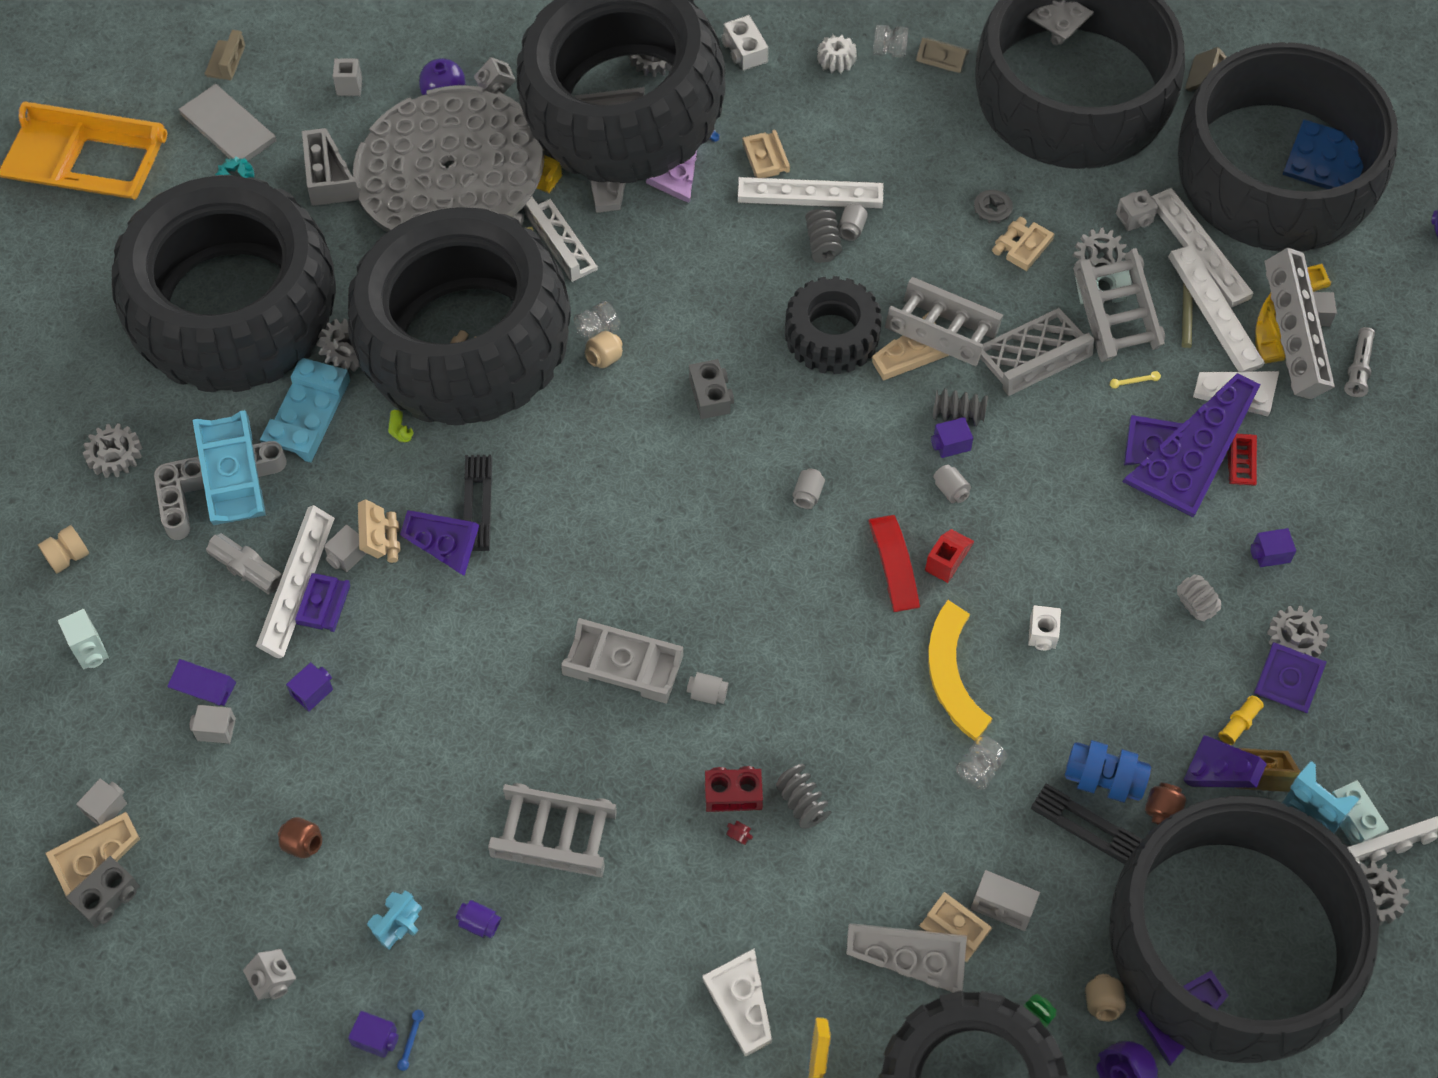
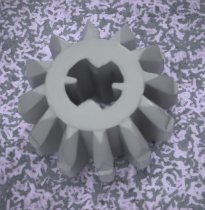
[1177,574,1221,621]

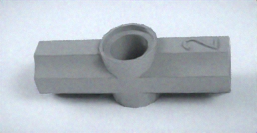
[206,533,282,595]

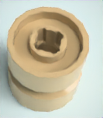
[37,525,90,574]

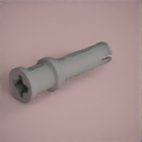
[1344,327,1375,397]

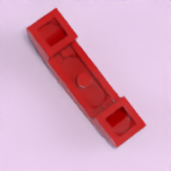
[868,515,920,612]

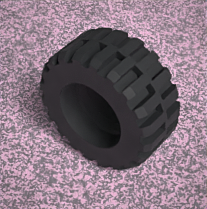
[785,276,882,374]

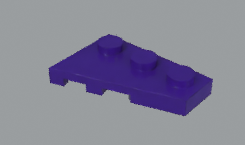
[400,510,479,576]

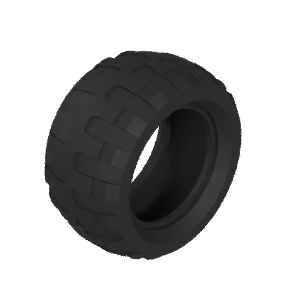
[517,0,726,183]
[111,175,336,392]
[348,207,571,426]

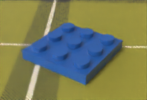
[1283,119,1363,189]

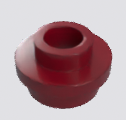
[726,821,753,845]

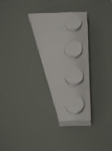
[847,923,967,993]

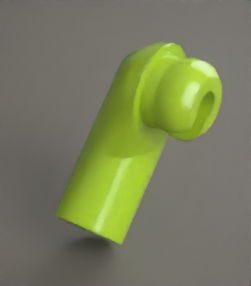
[388,410,414,443]

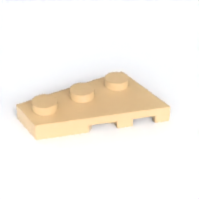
[872,313,949,381]
[46,812,140,904]

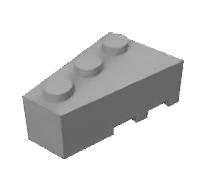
[302,128,359,206]

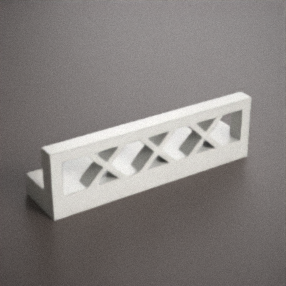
[524,196,598,282]

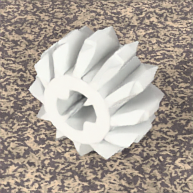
[817,34,856,74]

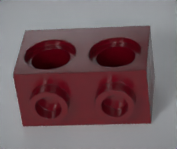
[705,766,763,812]

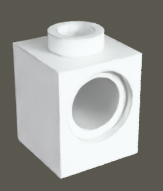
[1028,605,1061,651]

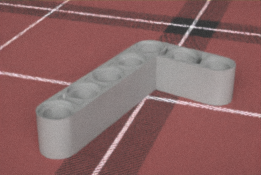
[154,441,287,540]

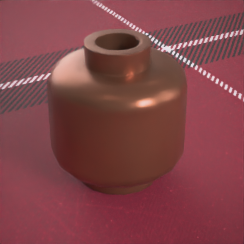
[1145,783,1186,825]
[278,817,322,859]

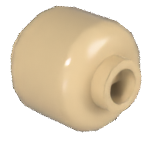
[585,331,622,368]
[1085,974,1126,1021]

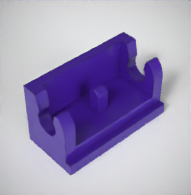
[167,659,237,706]

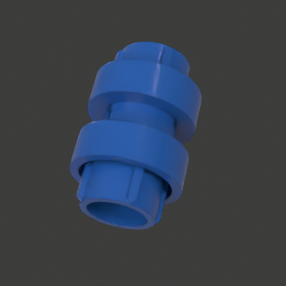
[1064,740,1151,803]

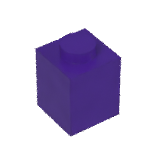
[931,417,973,458]
[1251,528,1296,567]
[286,662,333,712]
[348,1011,399,1058]

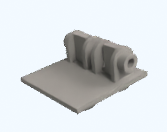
[1028,0,1093,45]

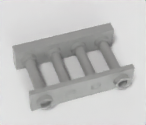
[1073,248,1165,363]
[884,277,1003,366]
[488,783,617,877]

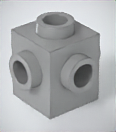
[474,57,516,94]
[1116,190,1158,231]
[243,949,296,1000]

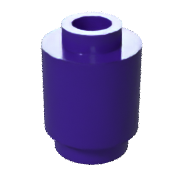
[456,900,501,939]

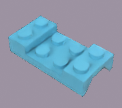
[260,358,350,463]
[193,410,266,525]
[1282,761,1359,833]

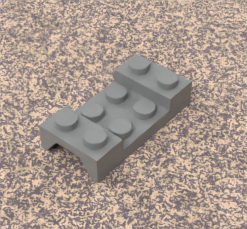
[561,618,683,704]

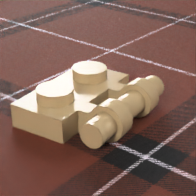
[992,217,1054,271]
[358,499,400,563]

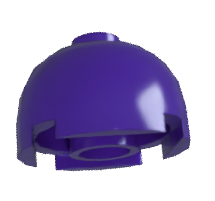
[419,58,466,96]
[1096,1041,1158,1078]

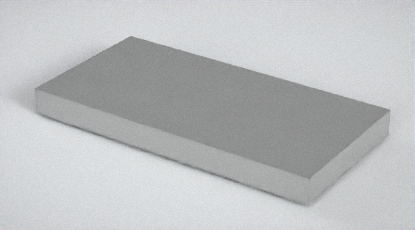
[179,84,276,161]

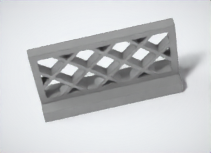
[980,308,1094,396]

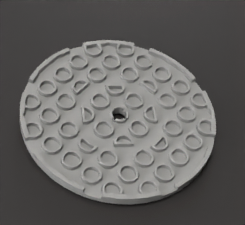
[353,86,544,232]

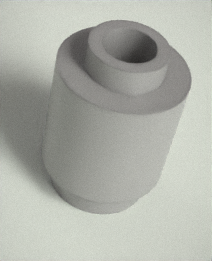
[838,204,868,241]
[934,465,971,503]
[793,469,825,509]
[687,672,729,705]

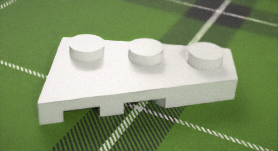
[1193,371,1279,416]
[703,949,772,1057]

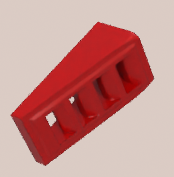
[1227,433,1257,486]

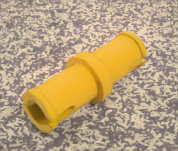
[1218,695,1264,745]

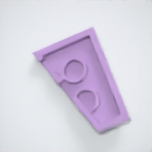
[646,150,697,202]

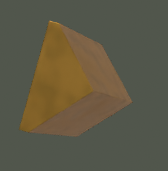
[1234,748,1301,792]

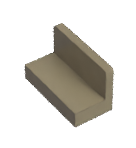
[205,30,245,80]
[916,38,970,73]
[1185,47,1227,91]

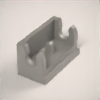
[971,870,1040,931]

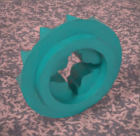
[215,156,254,178]

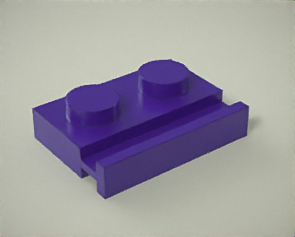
[295,573,351,632]

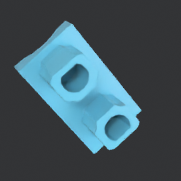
[367,891,422,950]

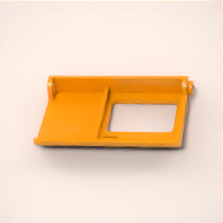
[0,102,167,200]

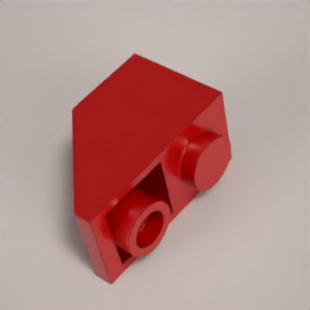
[925,529,974,583]

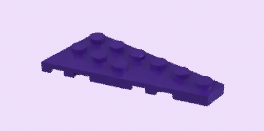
[1122,373,1261,517]

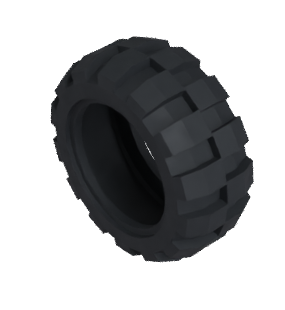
[879,991,1069,1078]

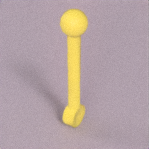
[1110,371,1161,389]

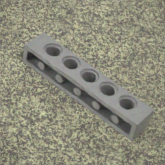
[1264,248,1335,399]

